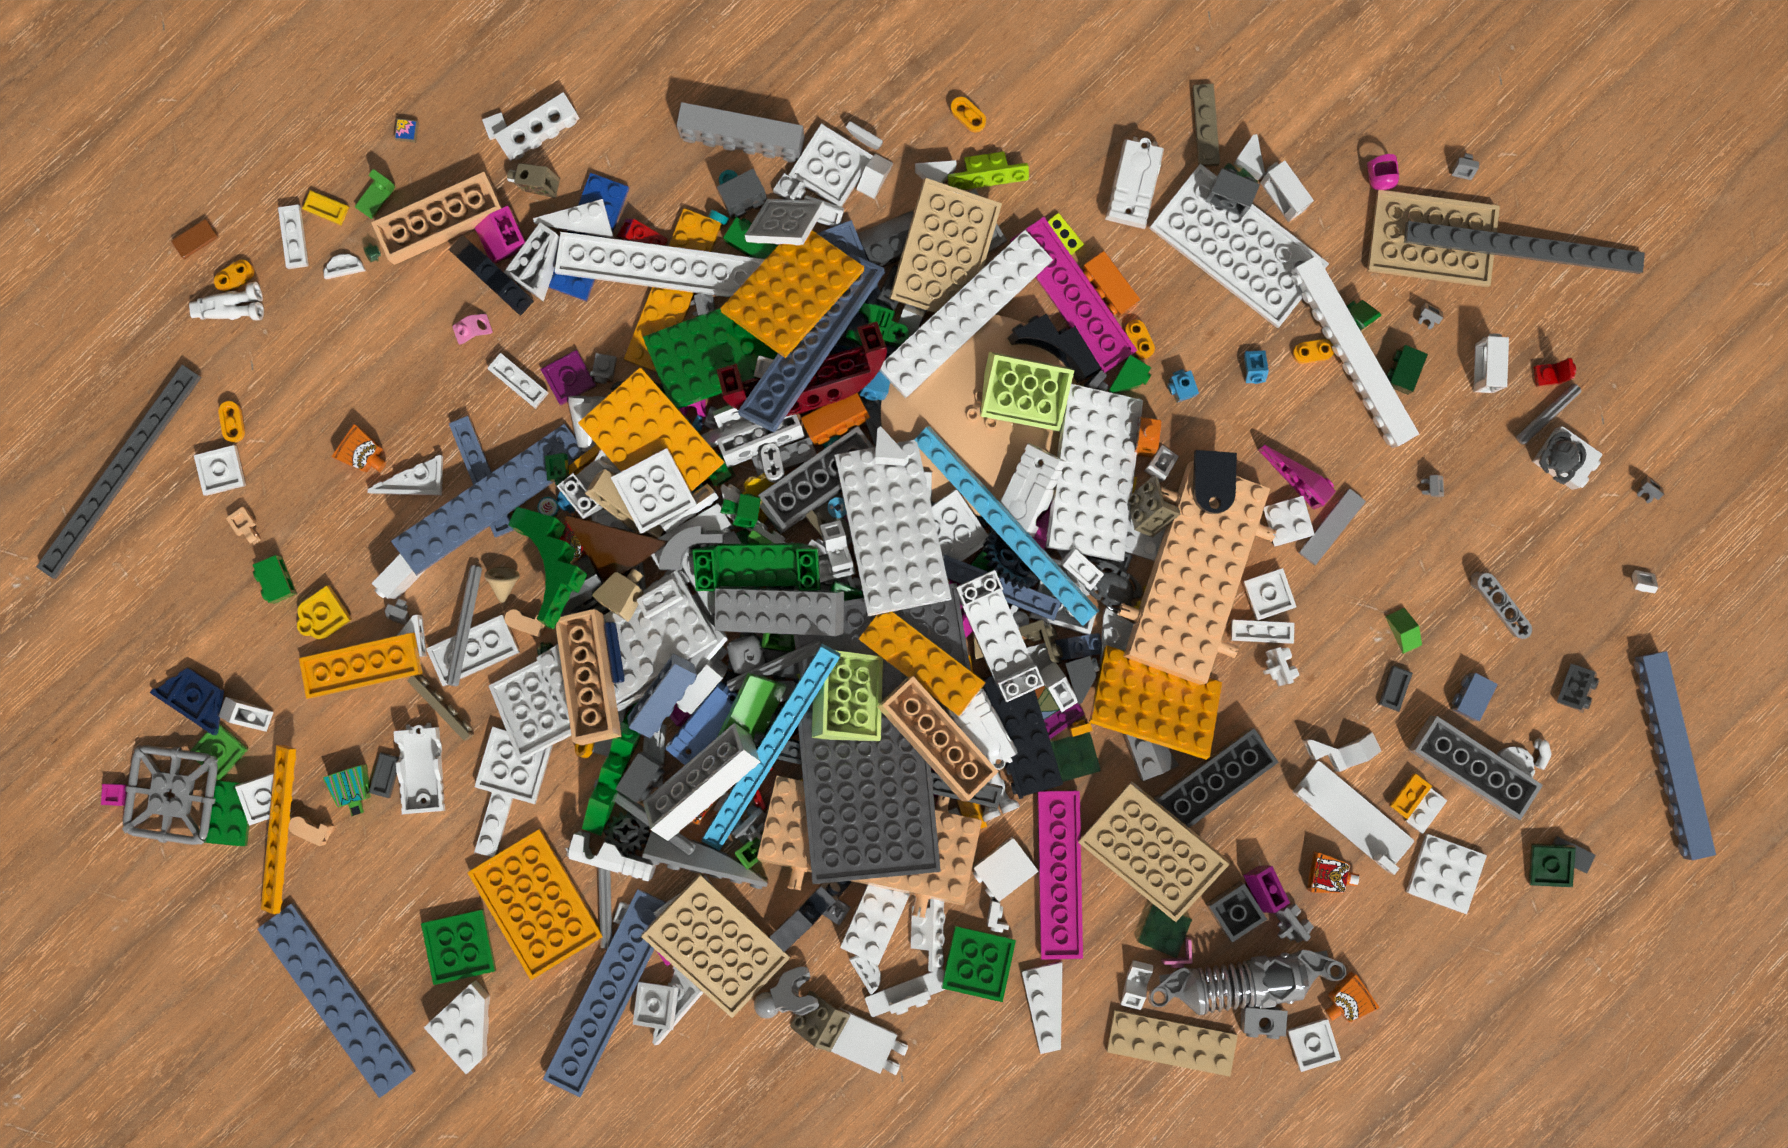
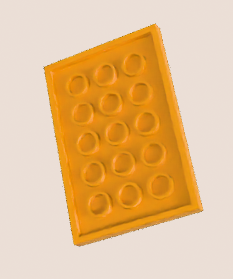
[720,231,864,358]
[578,367,725,492]
[1089,645,1222,760]
[467,828,603,980]

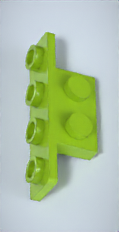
[947,151,1029,190]

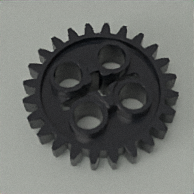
[982,530,1040,589]

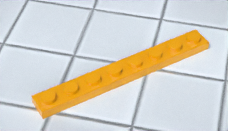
[261,745,296,914]

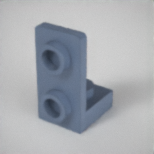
[1055,633,1101,660]

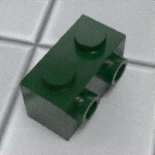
[1386,345,1428,395]

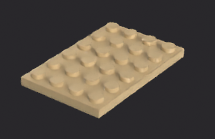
[889,178,1002,313]
[1367,190,1500,287]
[1078,781,1230,922]
[641,874,790,1018]

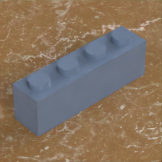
[628,653,697,738]

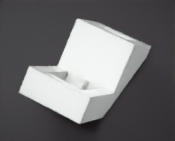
[820,520,853,572]
[1303,739,1347,772]
[1121,960,1153,1010]

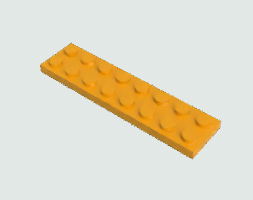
[624,208,722,373]

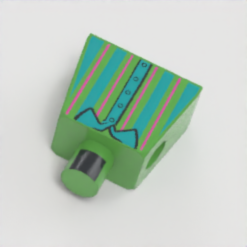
[323,764,371,816]

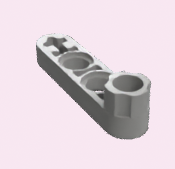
[1470,572,1532,639]

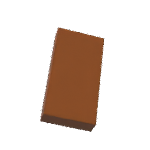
[171,219,218,259]

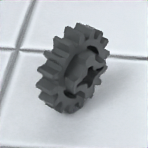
[604,812,650,856]

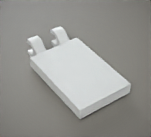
[831,1008,908,1075]

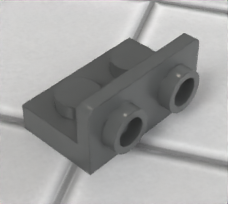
[1557,664,1599,713]

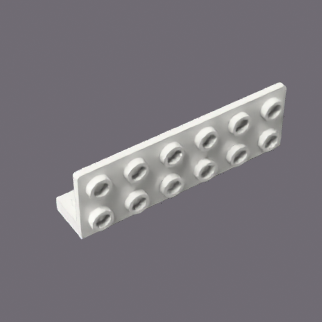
[1292,761,1414,875]

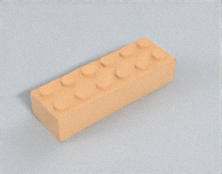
[371,172,503,265]
[556,609,621,745]
[877,676,999,801]

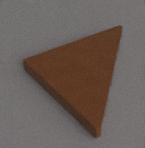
[565,515,668,582]

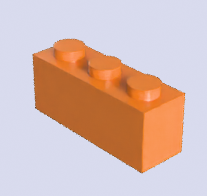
[1082,251,1140,318]
[801,393,870,446]

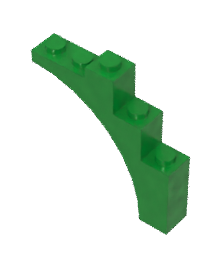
[508,507,587,629]
[582,702,642,836]

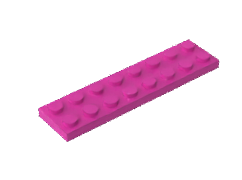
[1010,217,1137,373]
[1038,791,1083,959]

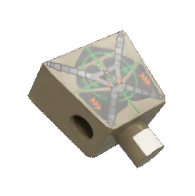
[507,164,560,198]

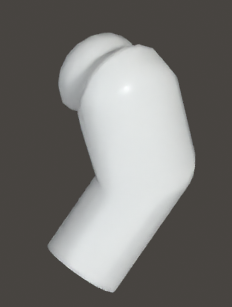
[1534,738,1552,770]

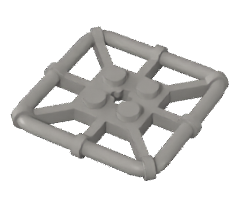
[122,745,218,845]

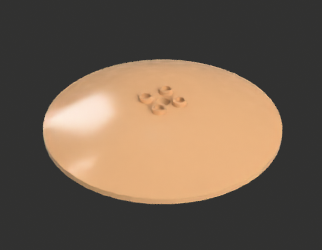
[880,315,1080,517]

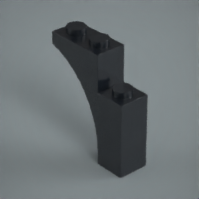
[448,235,534,316]
[1007,314,1101,383]
[769,881,853,952]

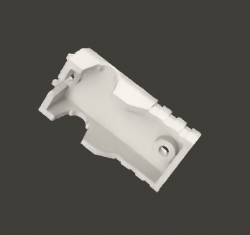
[1105,137,1164,229]
[1000,443,1067,537]
[943,688,1018,770]
[394,723,445,814]
[565,831,656,881]

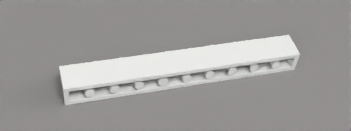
[1291,256,1419,448]

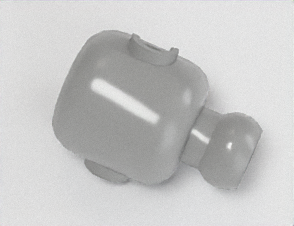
[727,636,765,674]

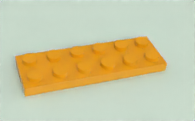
[859,612,985,717]
[299,633,423,699]

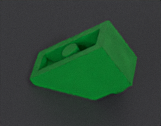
[1346,299,1382,331]
[1108,355,1152,394]

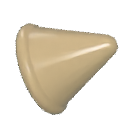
[484,567,520,603]

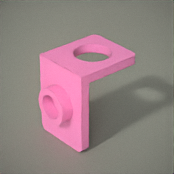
[453,314,493,345]
[1161,937,1192,968]

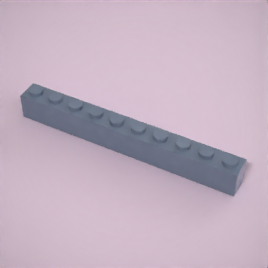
[1634,651,1716,860]

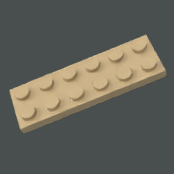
[1106,1010,1238,1076]

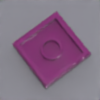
[540,350,596,406]

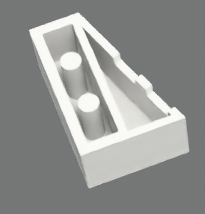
[504,223,560,301]

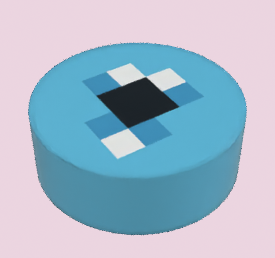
[828,497,847,519]

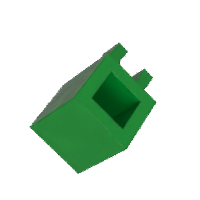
[709,454,736,486]
[720,494,761,529]

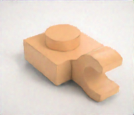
[226,507,261,545]

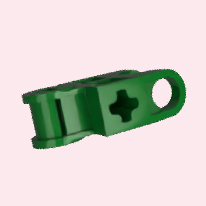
[846,303,909,348]

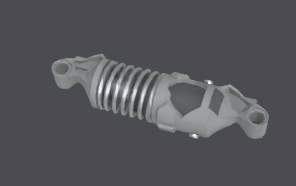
[1148,950,1346,1015]

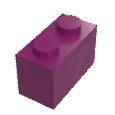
[1243,865,1290,913]

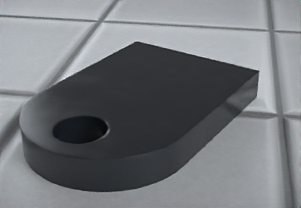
[1193,450,1237,514]

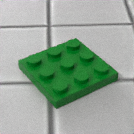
[421,909,496,985]
[941,926,1016,1002]

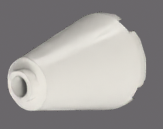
[568,396,606,451]

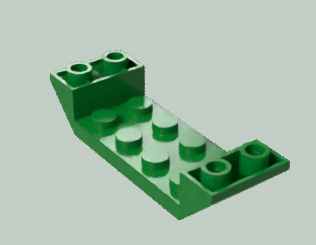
[693,543,821,591]

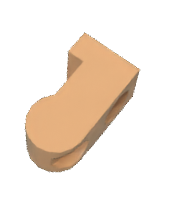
[504,609,545,637]
[289,816,334,846]

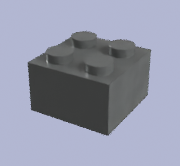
[717,168,767,219]
[1205,169,1260,217]
[616,751,665,803]
[1205,881,1267,942]

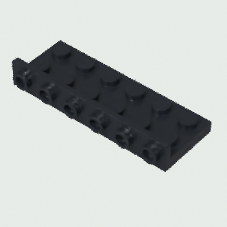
[982,675,1063,799]

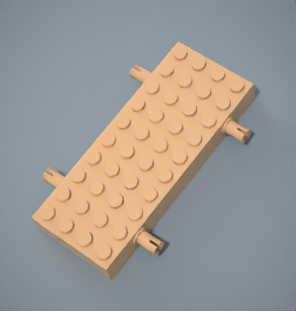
[1118,460,1276,685]
[757,776,982,918]

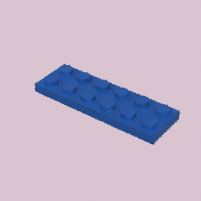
[548,173,629,302]

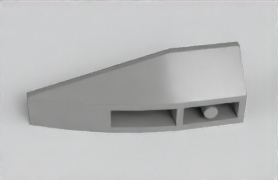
[642,831,769,889]

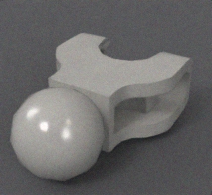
[754,967,819,1019]

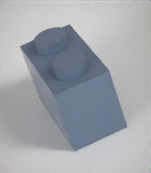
[1451,673,1498,721]

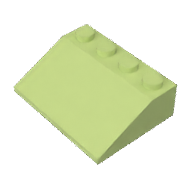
[980,352,1074,431]
[812,650,883,741]

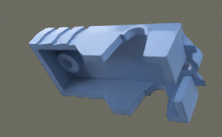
[665,681,737,765]

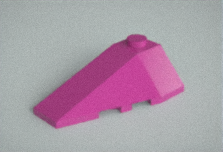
[1258,445,1336,510]

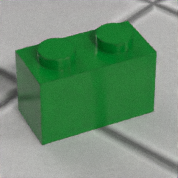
[253,555,297,604]

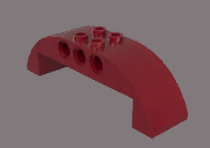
[717,321,887,417]

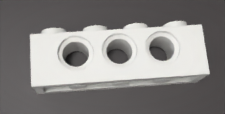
[494,92,580,161]
[717,414,804,468]

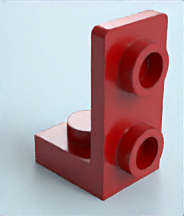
[616,218,667,246]
[1534,358,1576,387]

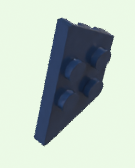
[150,668,224,736]

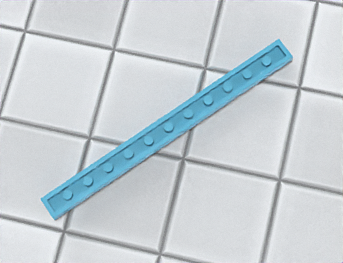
[914,426,1099,626]
[701,644,841,851]

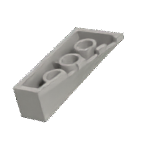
[1123,734,1179,781]

